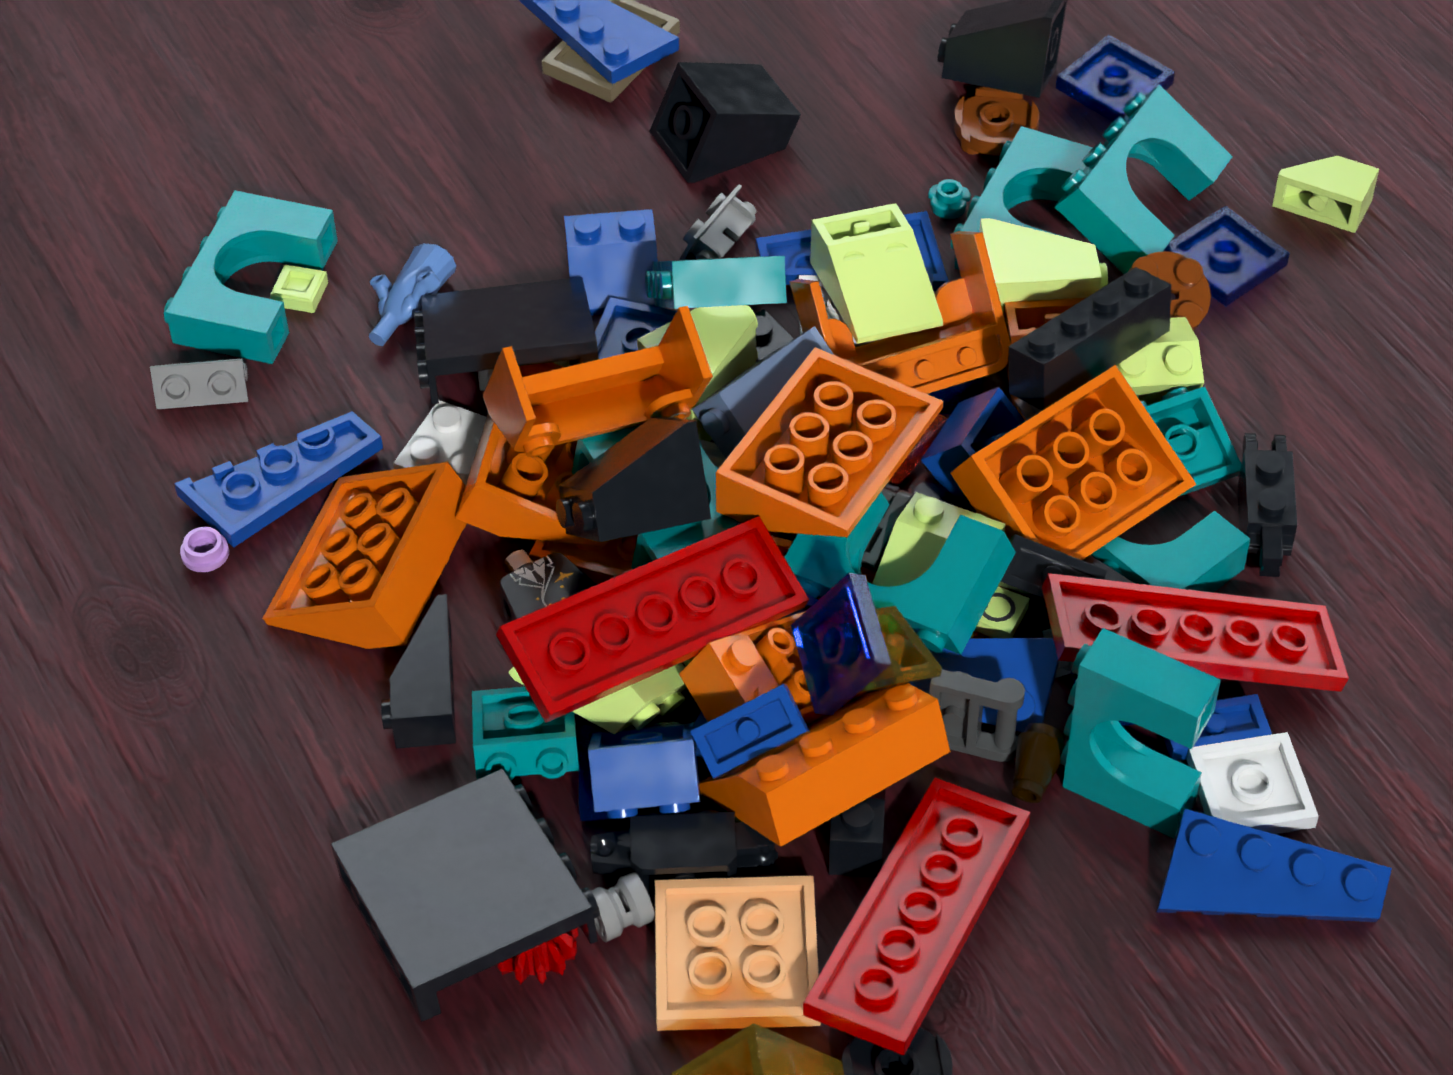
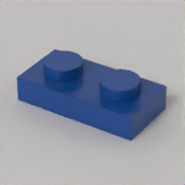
[690,684,810,778]
[1163,694,1272,761]

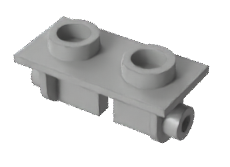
[679,184,756,260]
[150,358,248,410]

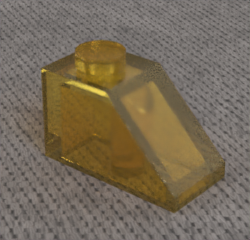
[839,606,942,692]

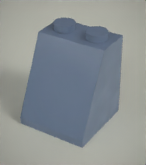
[692,326,834,459]

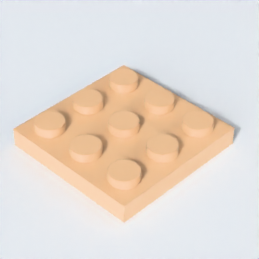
[655,875,821,1031]

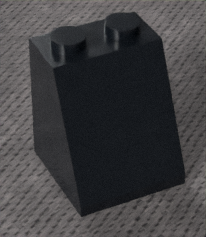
[938,0,1067,98]
[649,62,801,183]
[556,416,711,542]

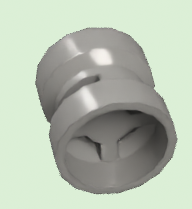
[591,872,655,942]

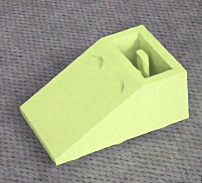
[810,203,943,344]

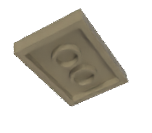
[542,0,680,102]

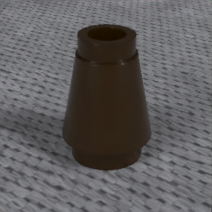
[1012,723,1065,803]

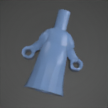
[369,244,457,346]

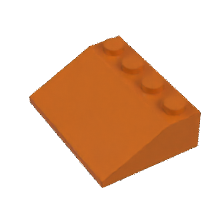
[716,347,944,537]
[456,362,609,546]
[950,365,1196,560]
[262,462,467,649]
[699,683,951,847]

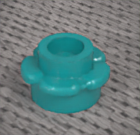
[928,179,971,219]

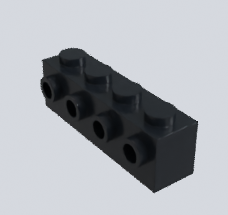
[1008,267,1171,411]

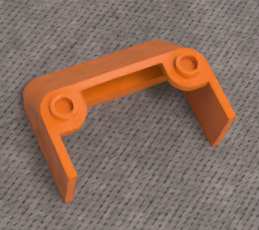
[789,231,1011,394]
[483,306,713,457]

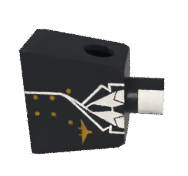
[499,550,597,622]

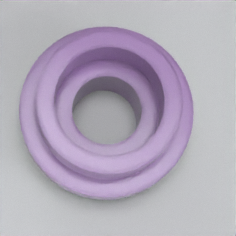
[180,527,229,572]

